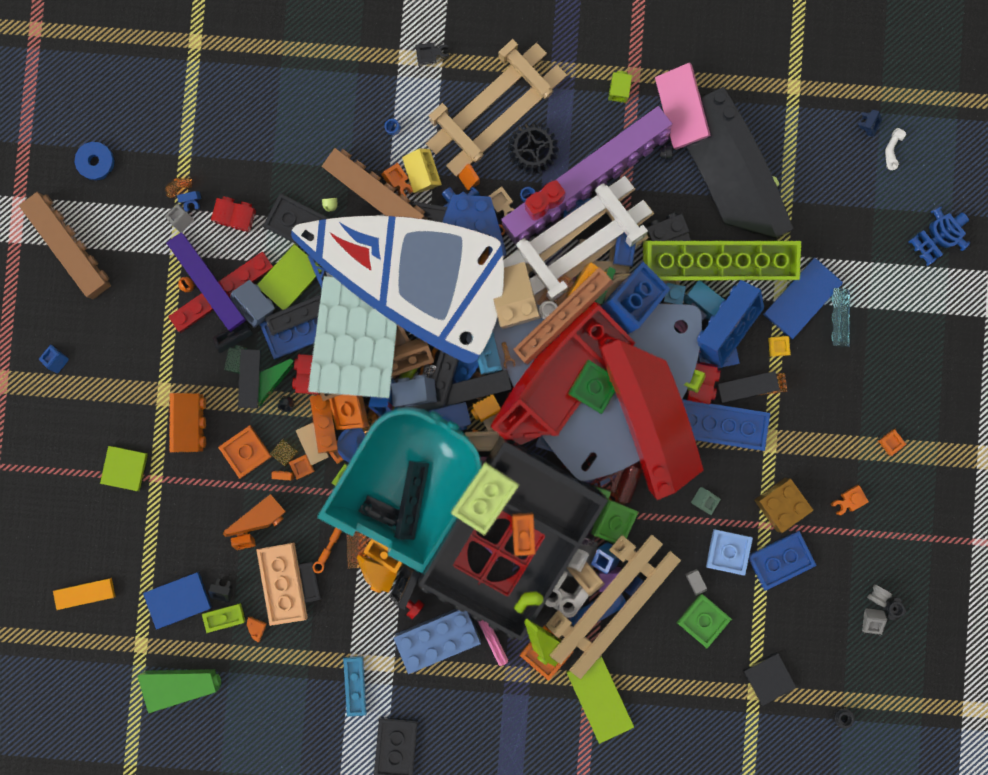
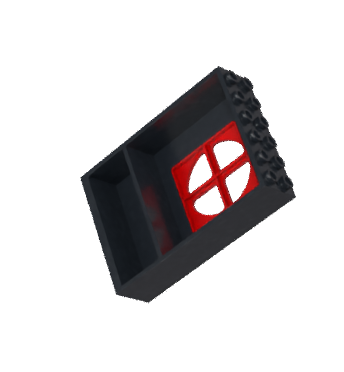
[418,436,608,641]

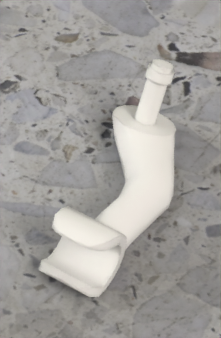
[885,128,906,170]

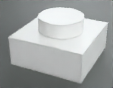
[568,549,589,572]

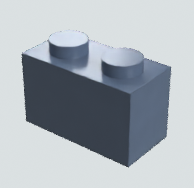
[230,280,275,328]
[391,375,437,408]

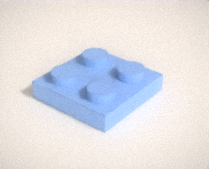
[706,529,753,576]

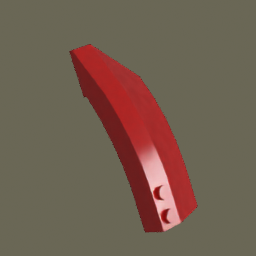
[491,301,636,440]
[600,339,703,500]

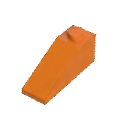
[223,494,285,537]

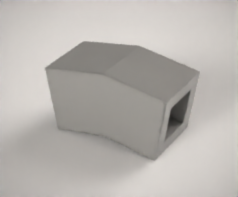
[685,569,707,595]

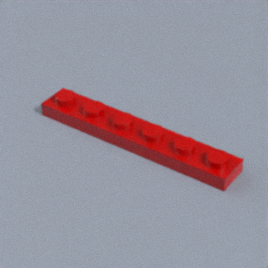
[168,251,274,333]

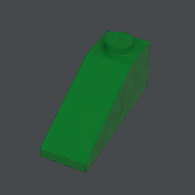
[259,359,295,407]

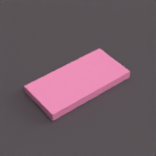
[655,63,711,150]

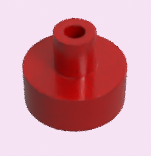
[406,599,425,619]

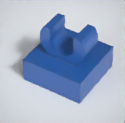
[177,191,201,212]

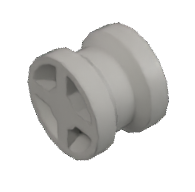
[867,585,892,608]

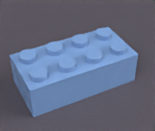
[394,609,481,674]

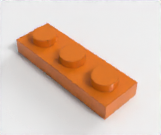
[310,395,338,454]

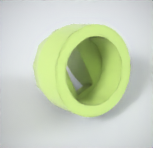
[322,198,338,212]

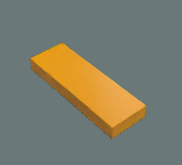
[53,578,116,610]

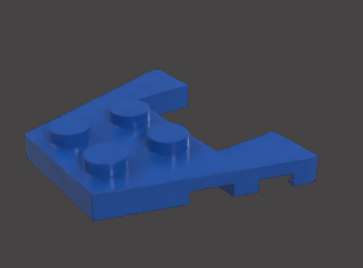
[442,194,506,256]

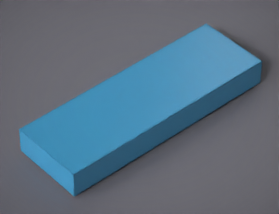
[343,656,367,717]

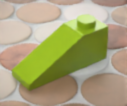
[525,619,561,666]

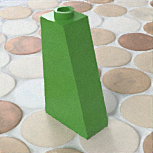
[137,669,221,713]

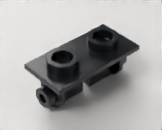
[358,495,399,527]

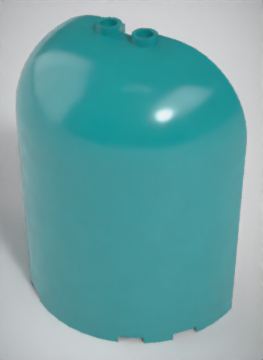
[317,407,481,573]

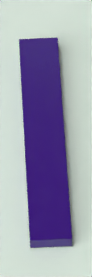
[166,232,246,332]

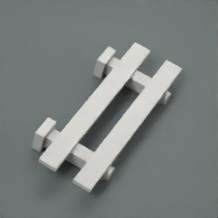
[503,176,652,302]

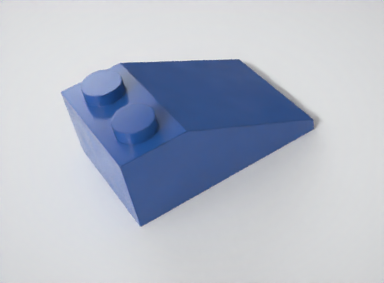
[601,262,670,334]

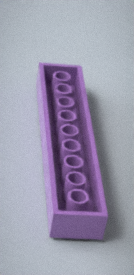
[501,106,672,247]

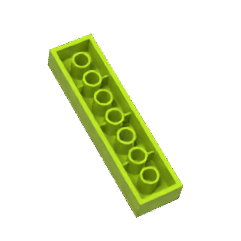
[643,241,801,280]

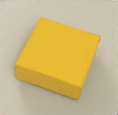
[768,336,791,357]

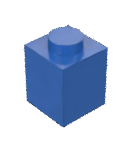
[591,542,620,575]

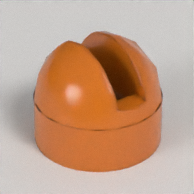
[178,277,195,292]

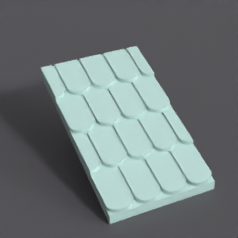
[308,276,397,398]

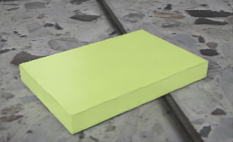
[451,462,519,535]

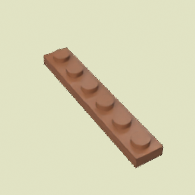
[513,267,614,365]

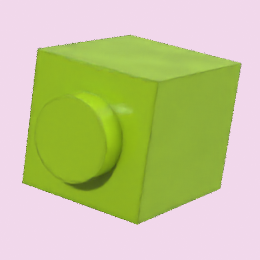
[608,71,632,103]

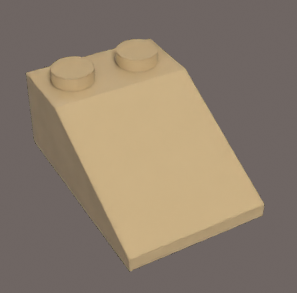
[493,262,541,329]

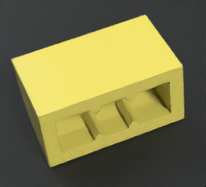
[402,148,442,193]

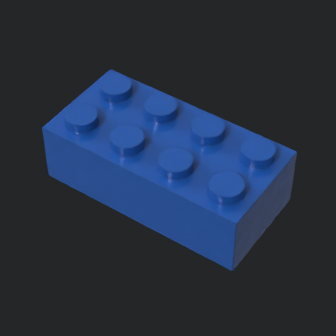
[697,280,764,368]

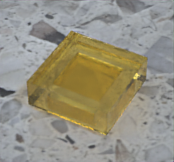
[270,439,298,466]

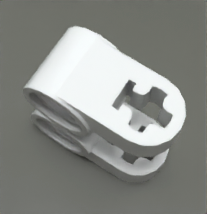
[545,571,589,617]

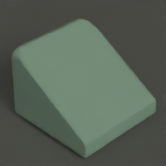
[691,487,721,515]

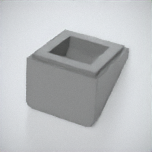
[165,203,194,232]
[862,609,887,635]

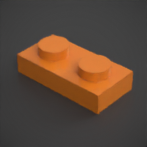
[512,513,535,556]

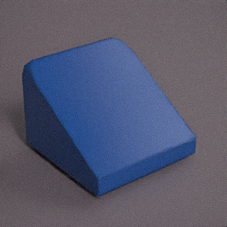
[39,345,69,373]

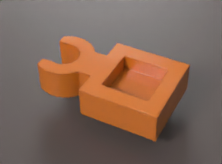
[381,163,413,196]
[831,485,869,515]

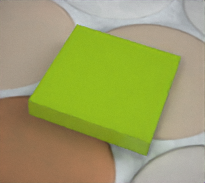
[100,446,148,491]

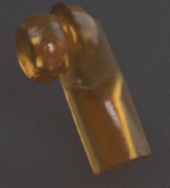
[165,178,192,198]

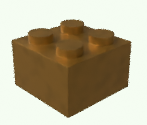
[754,478,814,533]

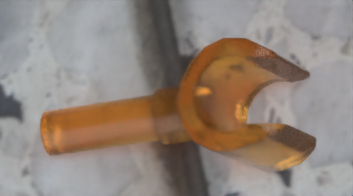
[501,342,515,369]

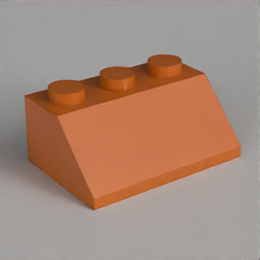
[170,393,206,452]

